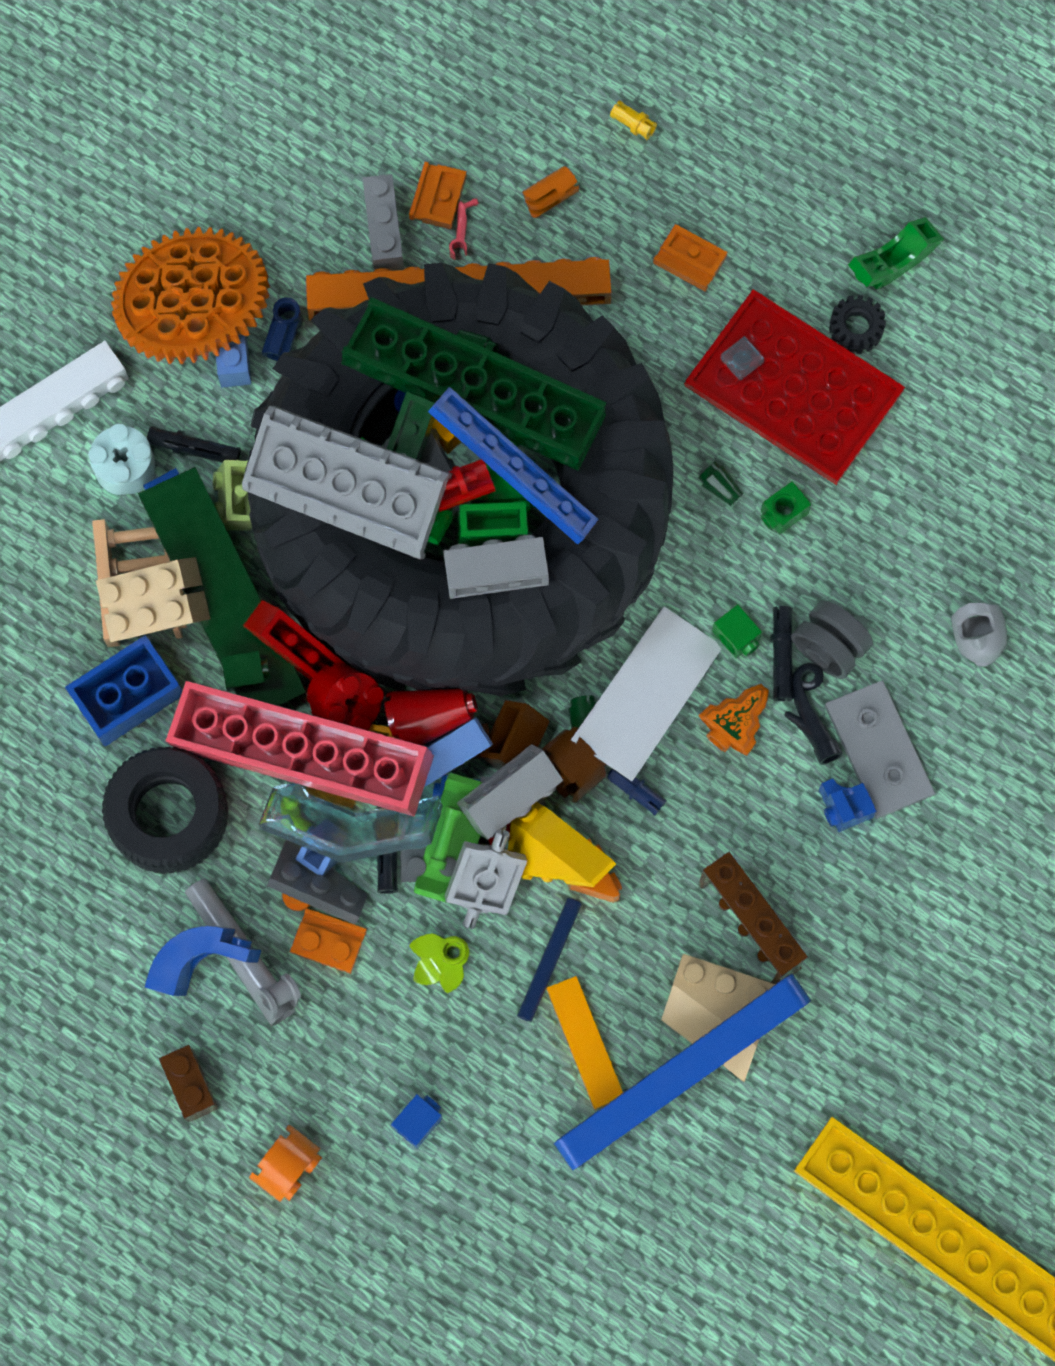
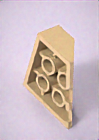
[661,954,775,1082]

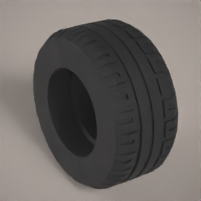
[102,747,228,874]

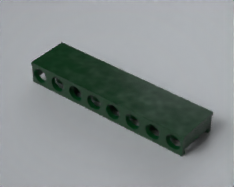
[341,297,607,471]
[138,467,306,706]

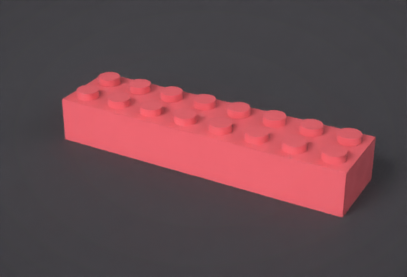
[166,681,434,817]

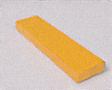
[546,976,623,1110]

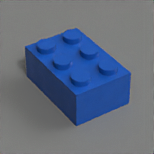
[65,635,182,747]

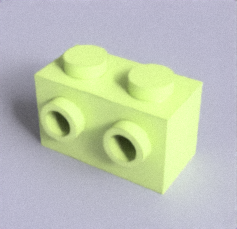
[213,460,252,531]

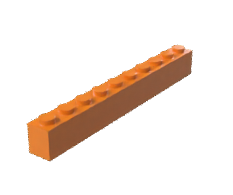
[306,257,612,320]

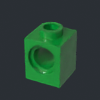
[760,481,811,535]
[712,604,762,659]

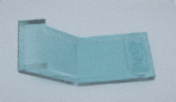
[258,782,443,863]

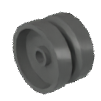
[791,600,873,679]

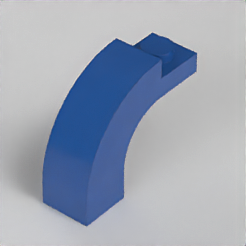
[145,926,261,996]

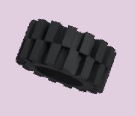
[829,295,886,354]

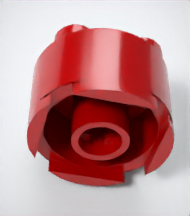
[307,663,384,731]

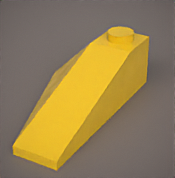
[507,802,616,887]

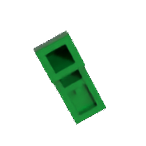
[848,217,944,290]

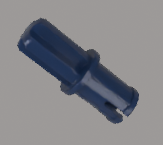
[607,768,667,816]

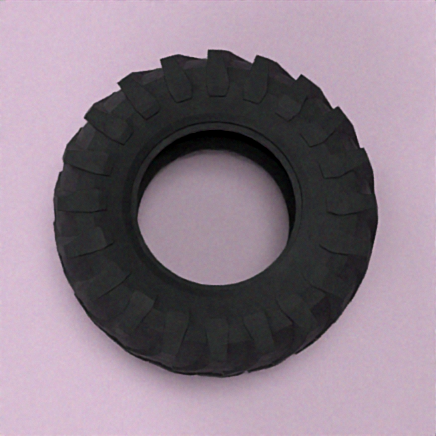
[245,263,674,696]

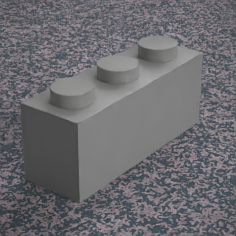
[362,174,404,271]
[443,535,549,599]
[457,744,563,839]

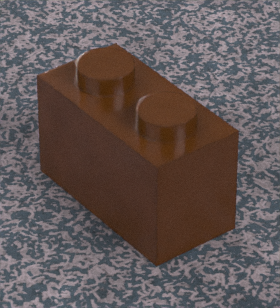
[480,700,550,770]
[159,1045,219,1122]

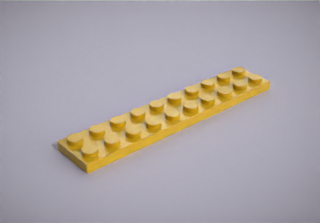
[793,1117,1055,1362]

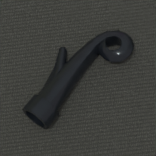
[784,663,843,765]

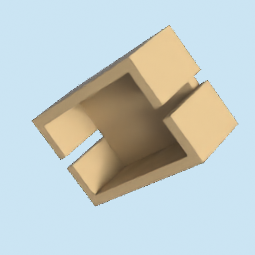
[96,557,210,643]

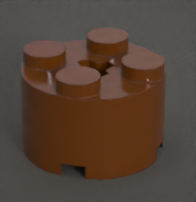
[542,727,607,803]

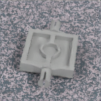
[444,829,527,929]

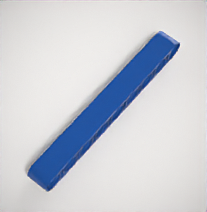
[553,973,812,1171]

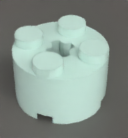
[88,424,155,495]

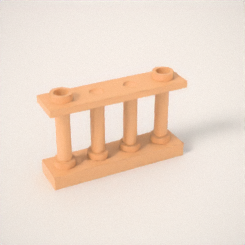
[92,519,187,647]

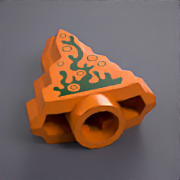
[699,684,769,756]

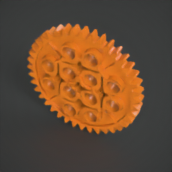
[111,227,270,364]

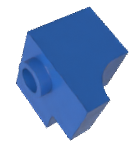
[819,779,877,832]

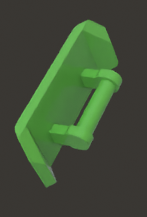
[414,773,483,903]

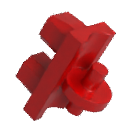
[438,459,495,512]

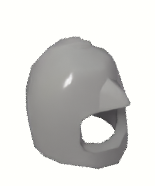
[951,603,1007,667]

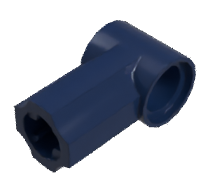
[262,297,303,361]

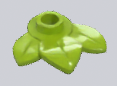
[409,933,470,994]

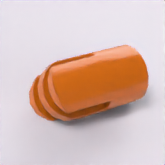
[522,166,579,218]

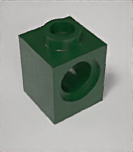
[221,651,270,692]

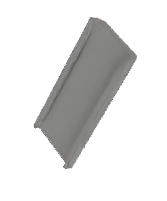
[242,406,452,559]

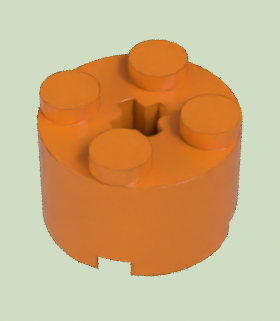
[249,1124,323,1202]

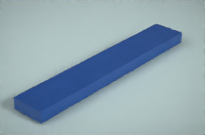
[428,387,599,544]

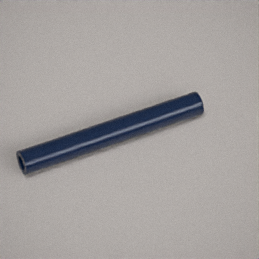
[517,898,582,1023]

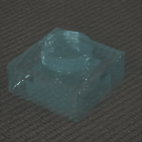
[720,336,764,381]

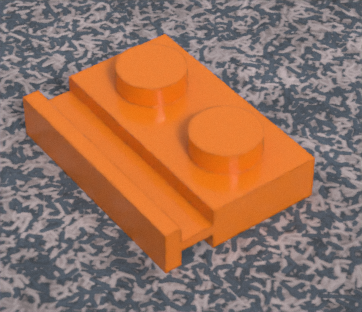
[409,161,467,229]
[653,224,728,292]
[290,908,367,974]

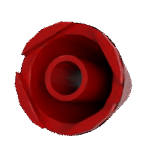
[385,688,478,746]

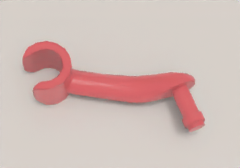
[449,198,479,260]

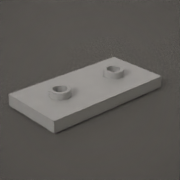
[824,680,935,819]

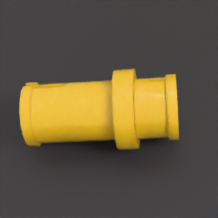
[610,100,657,140]

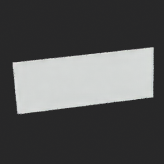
[571,606,721,781]

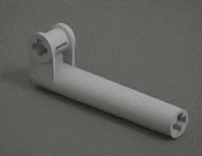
[185,878,301,1026]

